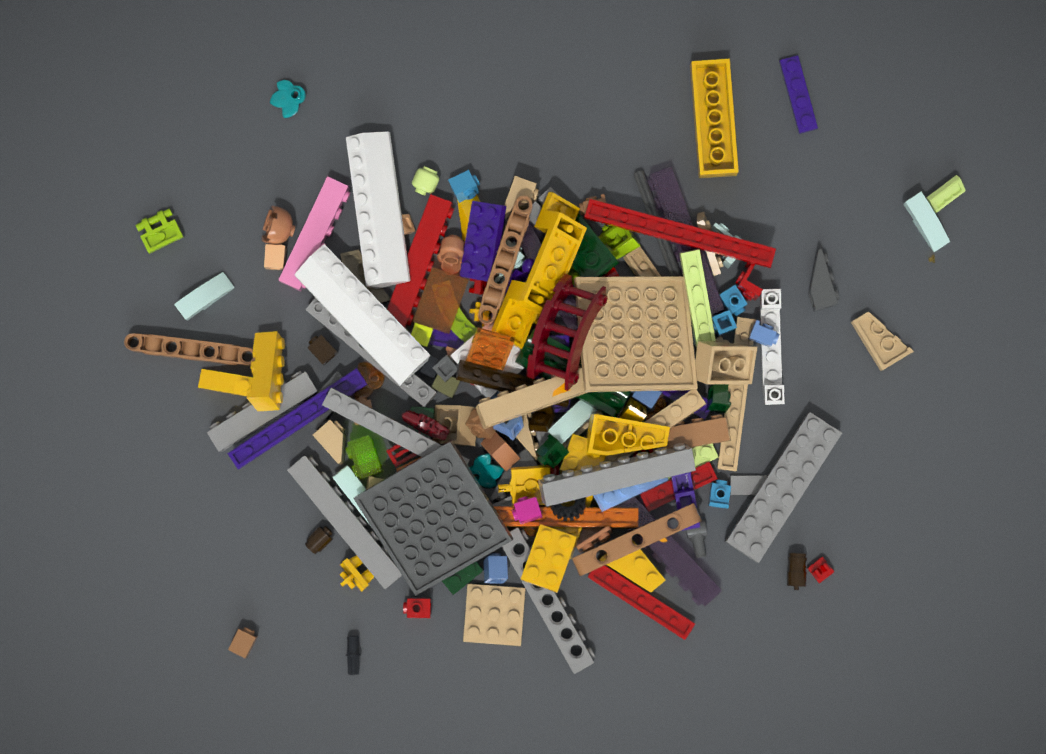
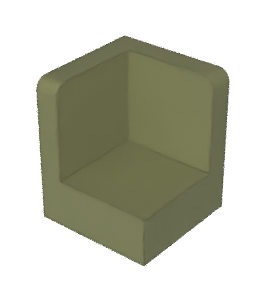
[431,374,461,399]

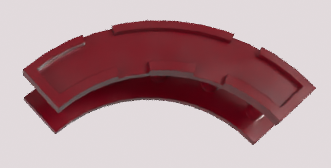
[527,274,608,391]

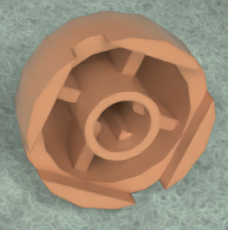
[262,205,295,245]

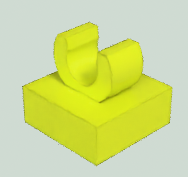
[411,323,433,347]

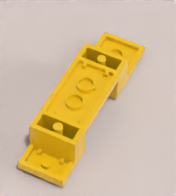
[490,192,587,349]
[521,434,606,593]

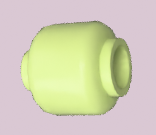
[412,166,439,196]

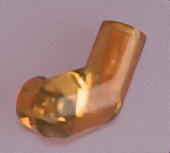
[645,398,668,421]

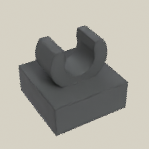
[432,355,458,382]

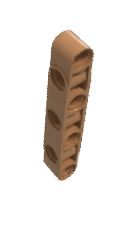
[478,196,533,325]
[124,333,255,366]
[572,503,702,576]

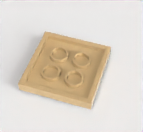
[463,584,525,646]

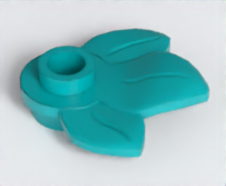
[270,80,306,118]
[469,453,504,488]

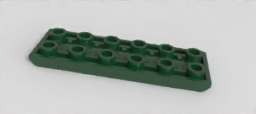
[515,329,631,418]

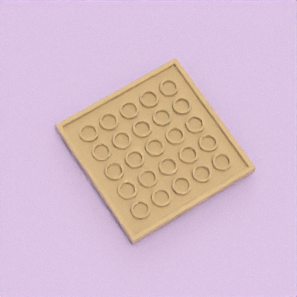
[574,277,698,392]

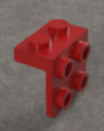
[735,262,763,301]

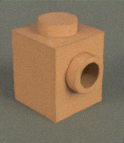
[465,409,496,439]

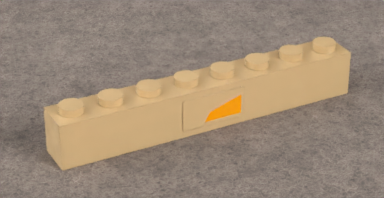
[475,365,588,429]

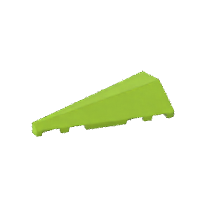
[568,225,640,285]

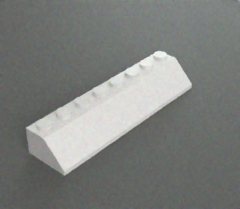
[346,132,411,289]
[294,244,430,386]

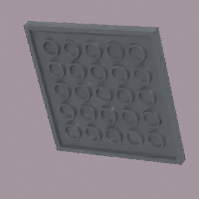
[353,440,514,596]

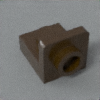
[528,405,555,432]

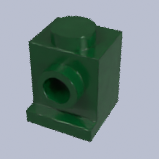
[707,384,731,413]
[535,434,569,469]

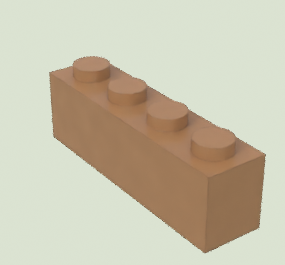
[653,414,731,452]

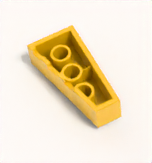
[247,331,285,412]

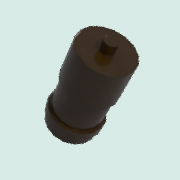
[787,553,807,590]

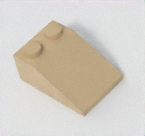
[695,341,757,384]

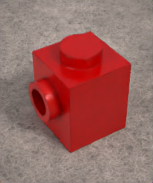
[403,598,431,618]

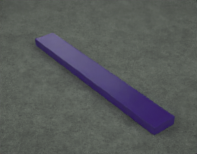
[227,368,368,470]

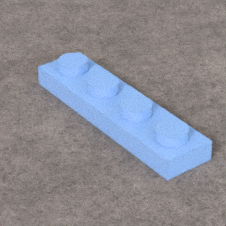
[593,478,668,512]

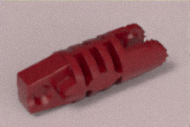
[402,410,450,441]

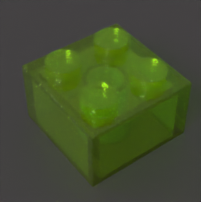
[345,435,384,480]

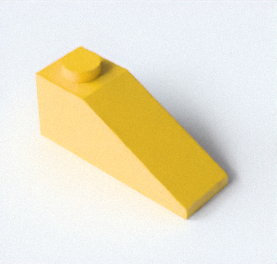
[198,369,252,397]

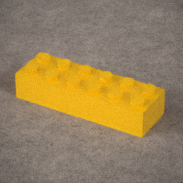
[690,59,739,178]

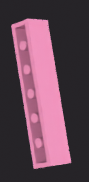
[279,176,351,291]

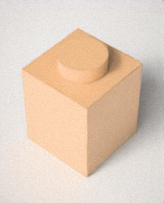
[264,244,287,270]

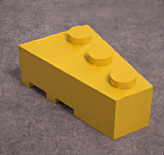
[598,540,666,593]

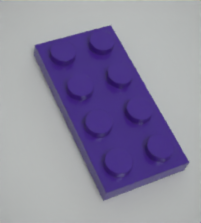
[460,201,507,282]

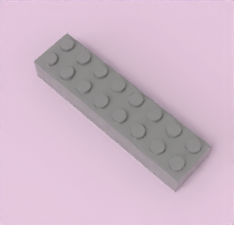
[724,412,842,563]

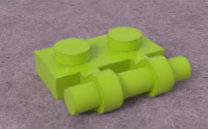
[135,208,184,254]

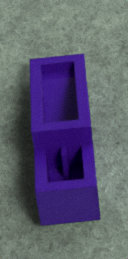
[671,472,700,531]

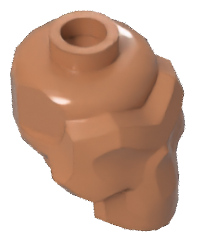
[437,235,464,276]

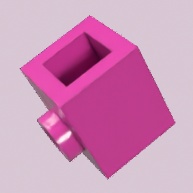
[512,497,543,525]

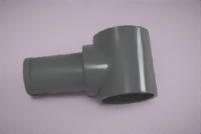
[686,519,707,558]

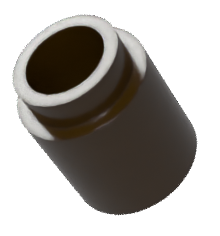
[305,526,333,554]

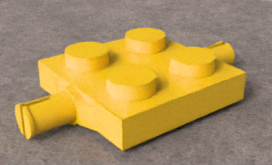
[498,465,550,507]

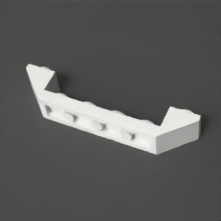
[760,289,785,405]

